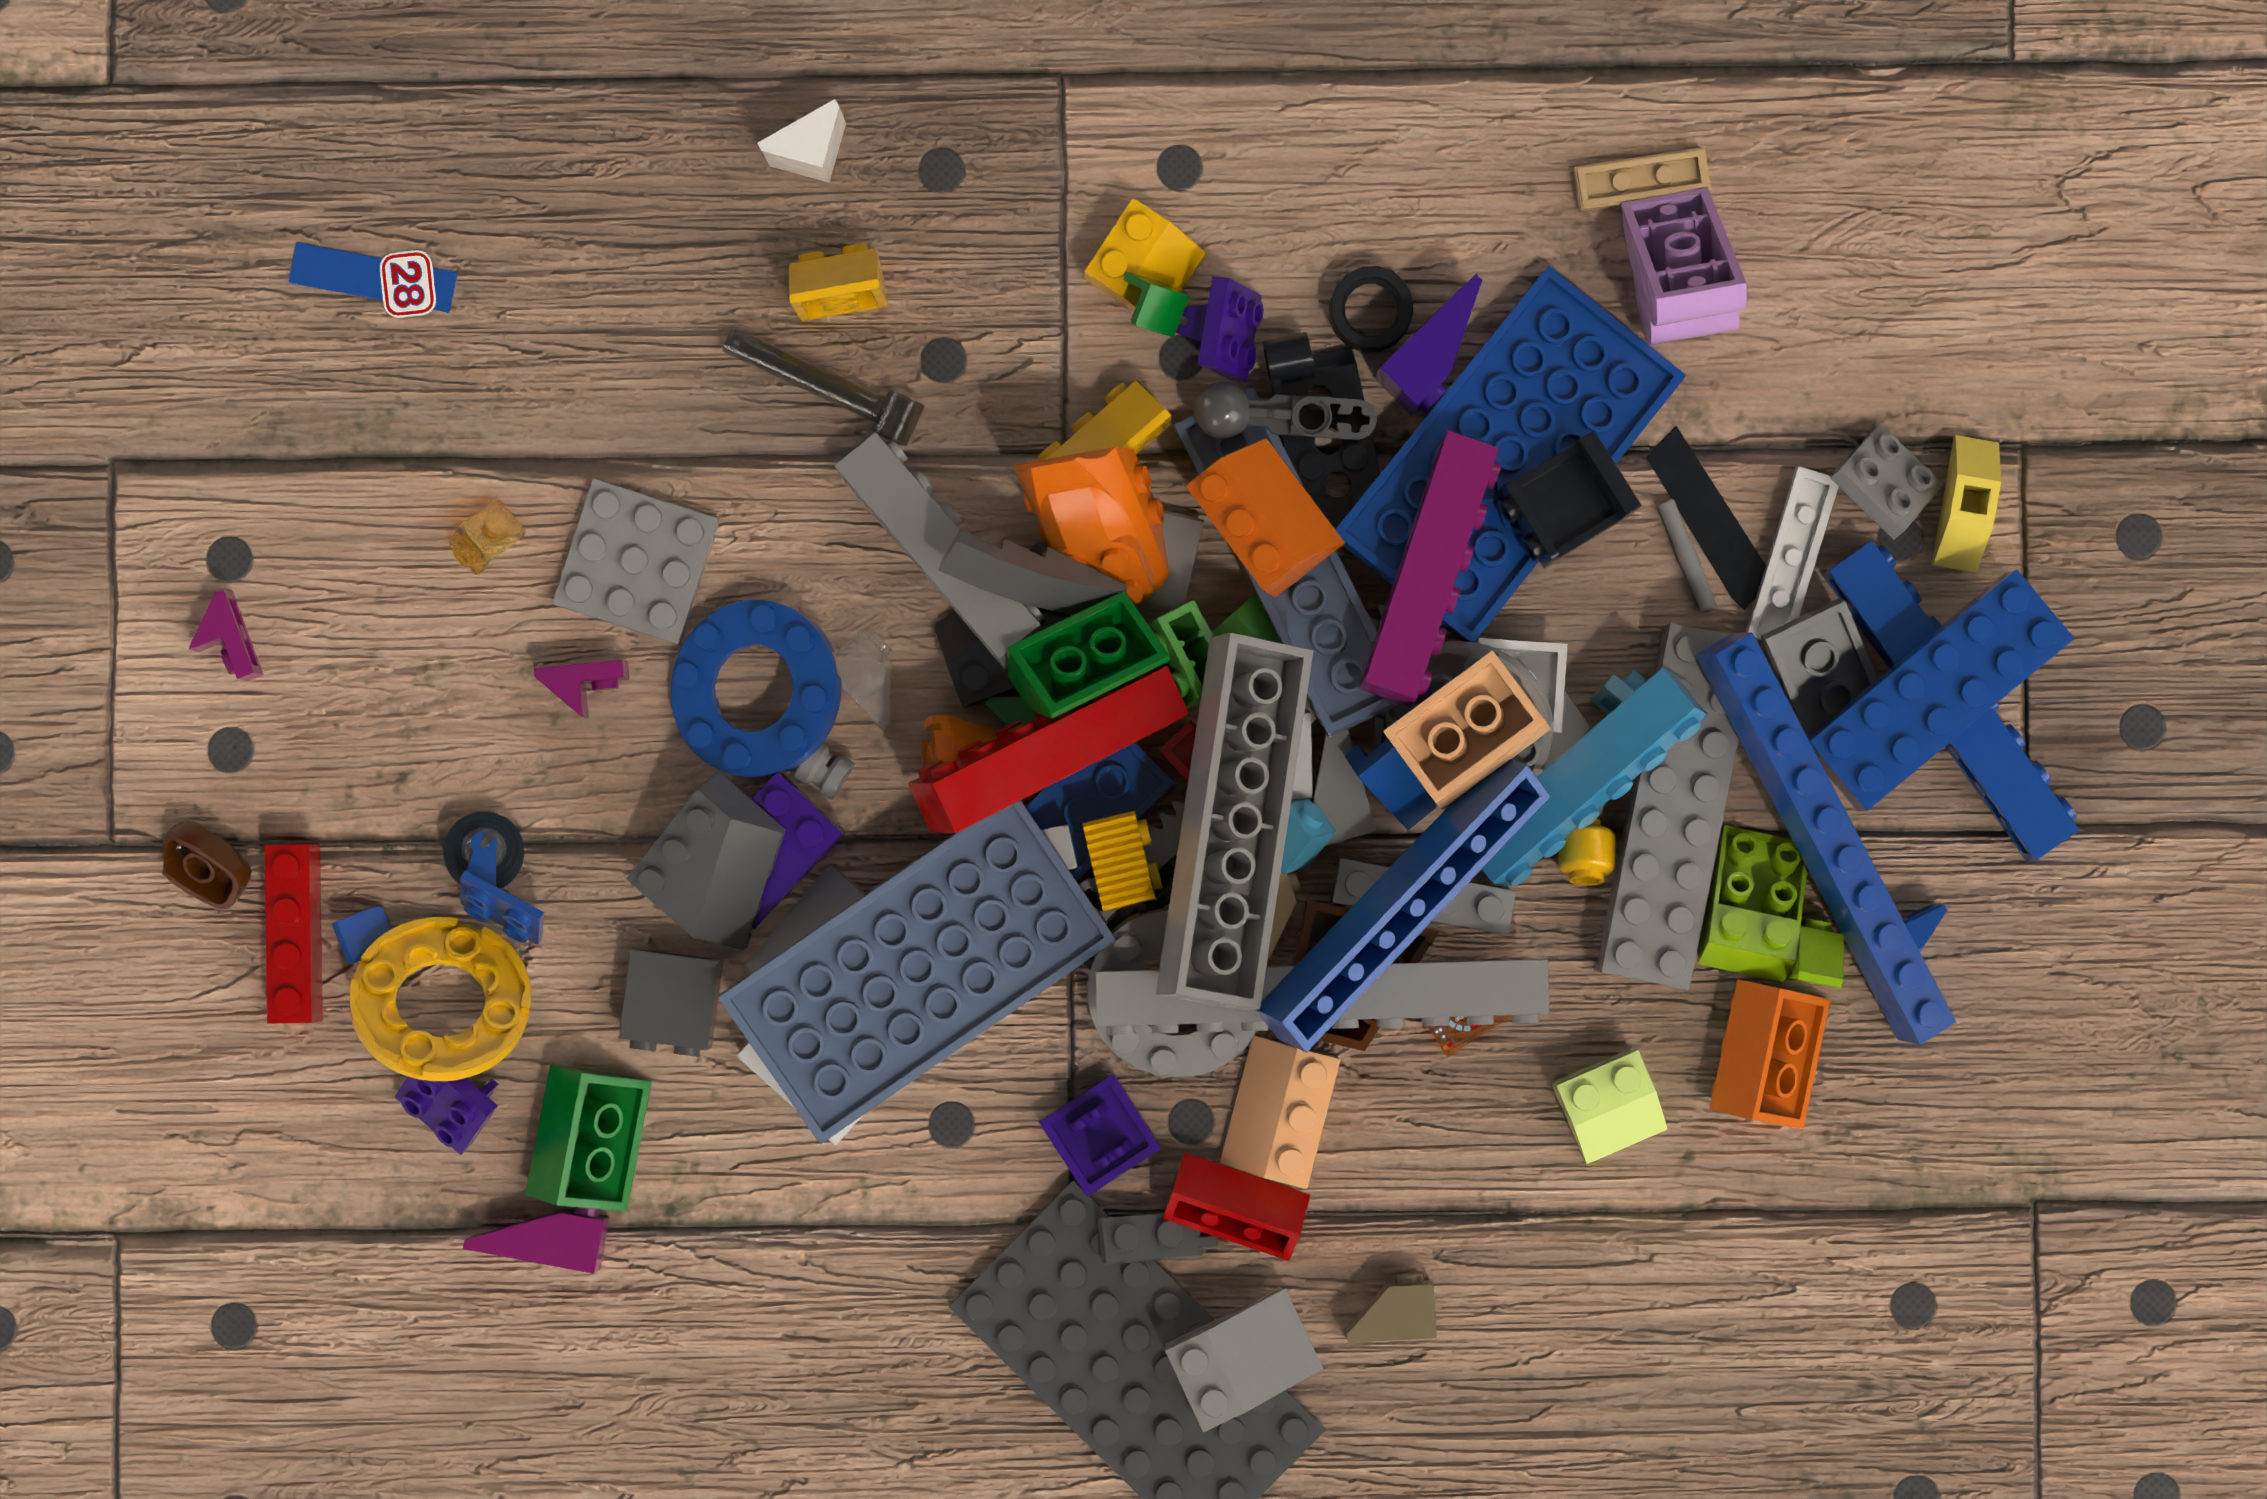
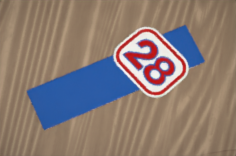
[288,242,458,318]

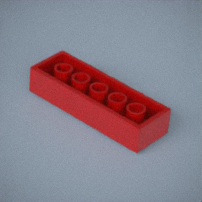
[908,666,1190,833]

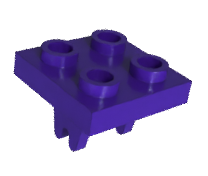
[1176,276,1264,382]
[1039,1073,1162,1197]
[395,1077,499,1155]

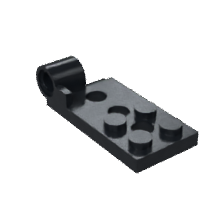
[1262,332,1380,529]

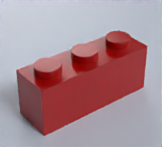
[1162,1152,1311,1261]

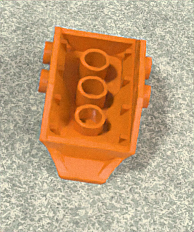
[1013,447,1170,605]

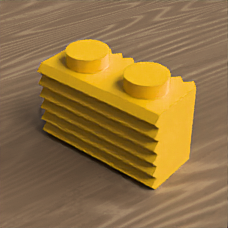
[1082,811,1163,912]

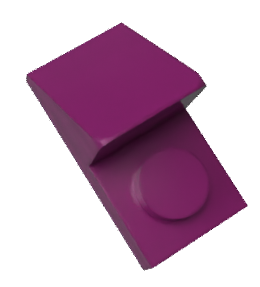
[189,590,264,681]
[534,660,629,718]

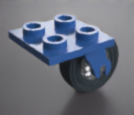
[443,812,544,945]

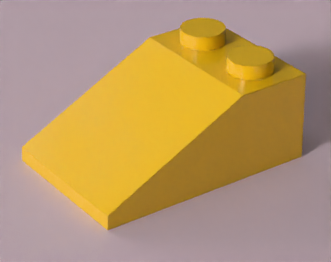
[789,244,888,322]

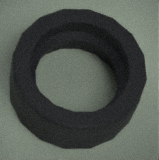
[1329,266,1413,353]

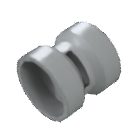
[794,744,855,800]

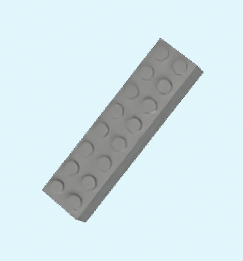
[1595,623,1758,990]
[1156,633,1314,1010]

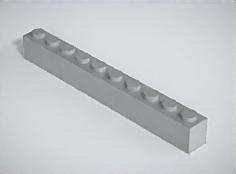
[1095,959,1550,1035]

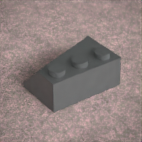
[626,771,786,950]

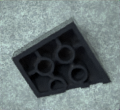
[934,541,1071,709]

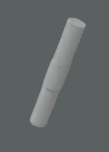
[1658,499,1717,612]

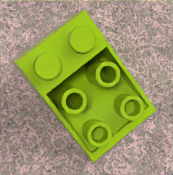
[1697,825,1808,983]

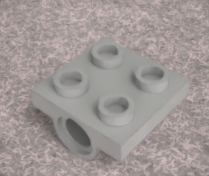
[1830,423,1944,540]

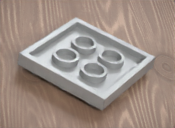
[552,478,720,645]

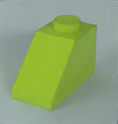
[1787,918,1844,988]

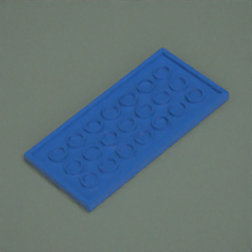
[1336,265,1686,642]

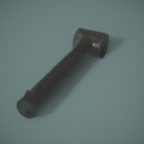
[723,328,925,447]

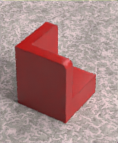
[1158,720,1197,783]

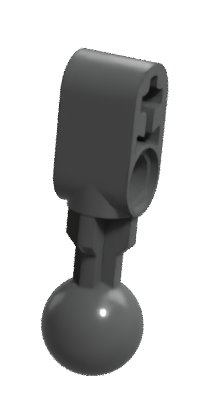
[1194,382,1377,440]

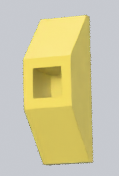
[1931,435,2001,573]

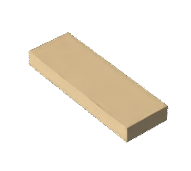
[1573,147,1711,213]

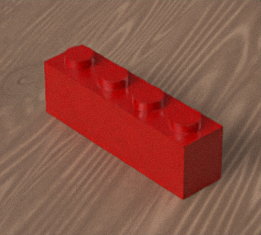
[264,844,323,1024]

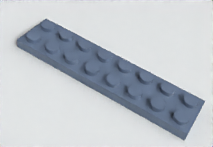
[1174,387,1400,738]

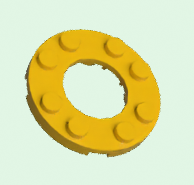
[349,917,531,1081]

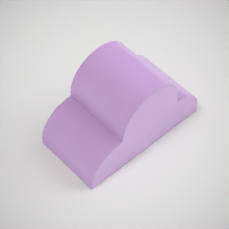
[1621,187,1747,345]

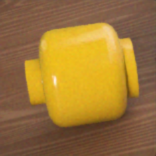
[1558,819,1616,885]

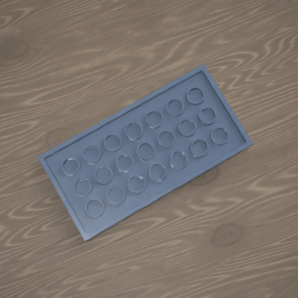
[718,800,1116,1145]

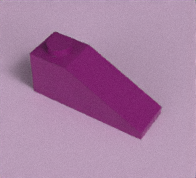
[463,1207,610,1274]

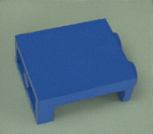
[1344,689,1438,830]

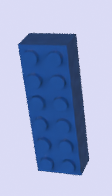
[1807,569,2075,811]

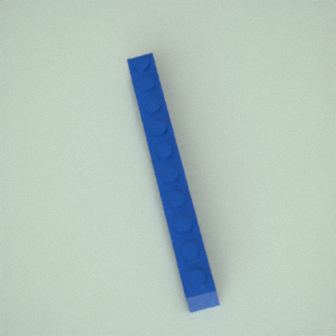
[1696,632,1956,1045]

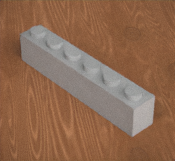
[834,432,1045,670]

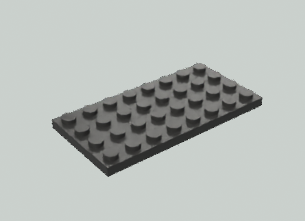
[949,1179,1326,1499]

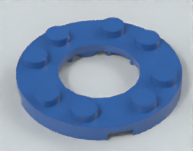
[671,600,842,778]

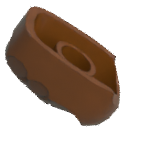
[162,821,252,909]

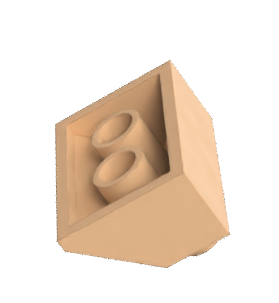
[1383,650,1551,810]
[1219,1035,1341,1189]

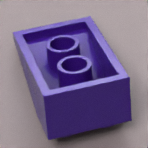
[1375,274,1482,416]
[751,772,846,929]

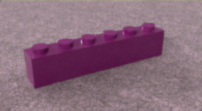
[1358,430,1501,706]

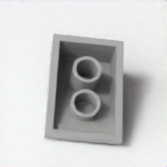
[1164,1287,1323,1433]

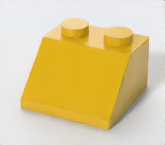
[1084,198,1206,311]

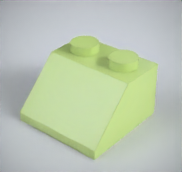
[1551,1048,1668,1164]

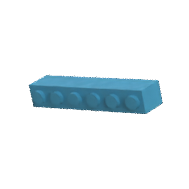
[1482,667,1708,888]

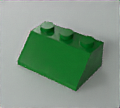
[1007,591,1170,719]
[525,1064,652,1211]

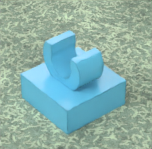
[1590,669,1647,715]

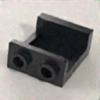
[1496,430,1642,568]

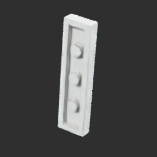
[1745,466,1839,641]

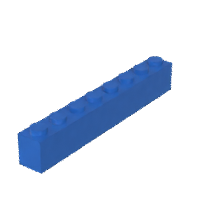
[1821,540,2079,861]
[1255,759,1550,1053]

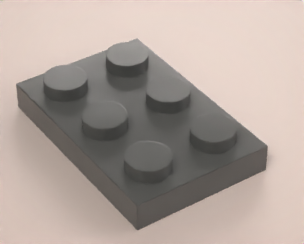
[1761,598,1878,737]

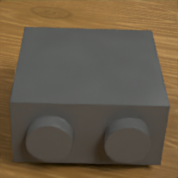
[619,949,724,1057]

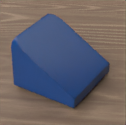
[1902,903,1947,952]
[332,906,392,964]

